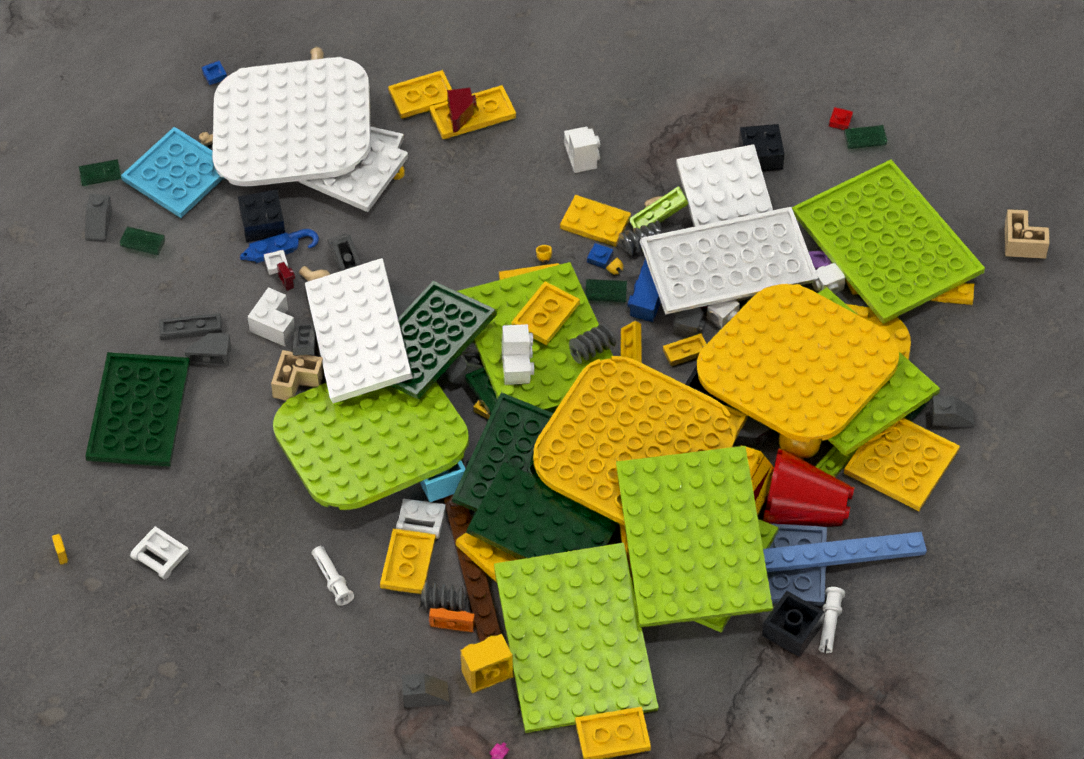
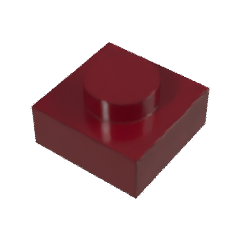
[277,262,295,291]

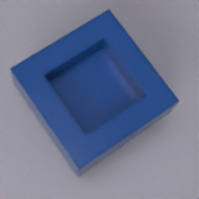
[201,61,227,85]
[587,243,614,269]

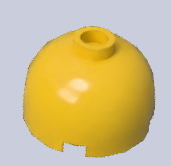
[779,434,822,460]

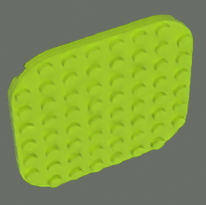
[273,382,469,510]

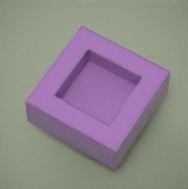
[809,251,831,270]

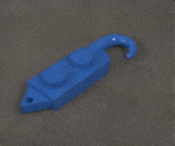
[240,229,319,264]

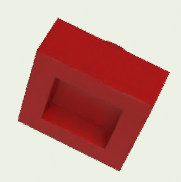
[829,107,853,131]

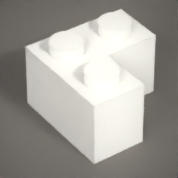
[564,126,600,173]
[247,287,295,346]
[502,324,534,385]

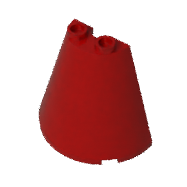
[763,448,854,527]

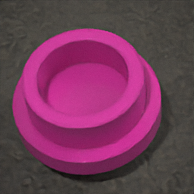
[489,742,510,759]

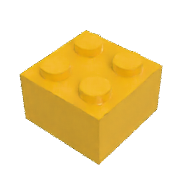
[460,634,513,693]

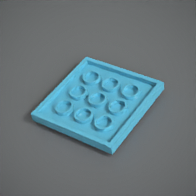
[121,127,224,218]

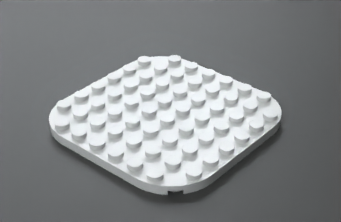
[212,57,371,186]

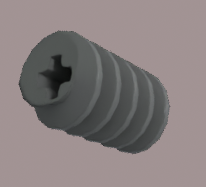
[619,221,663,256]
[569,324,617,364]
[420,581,468,611]

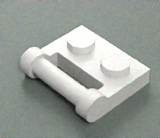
[396,498,446,539]
[130,526,189,580]

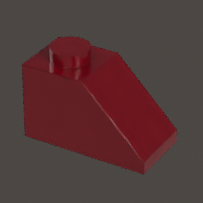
[447,87,477,133]

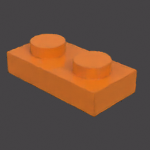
[429,608,475,632]

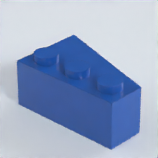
[627,258,661,322]

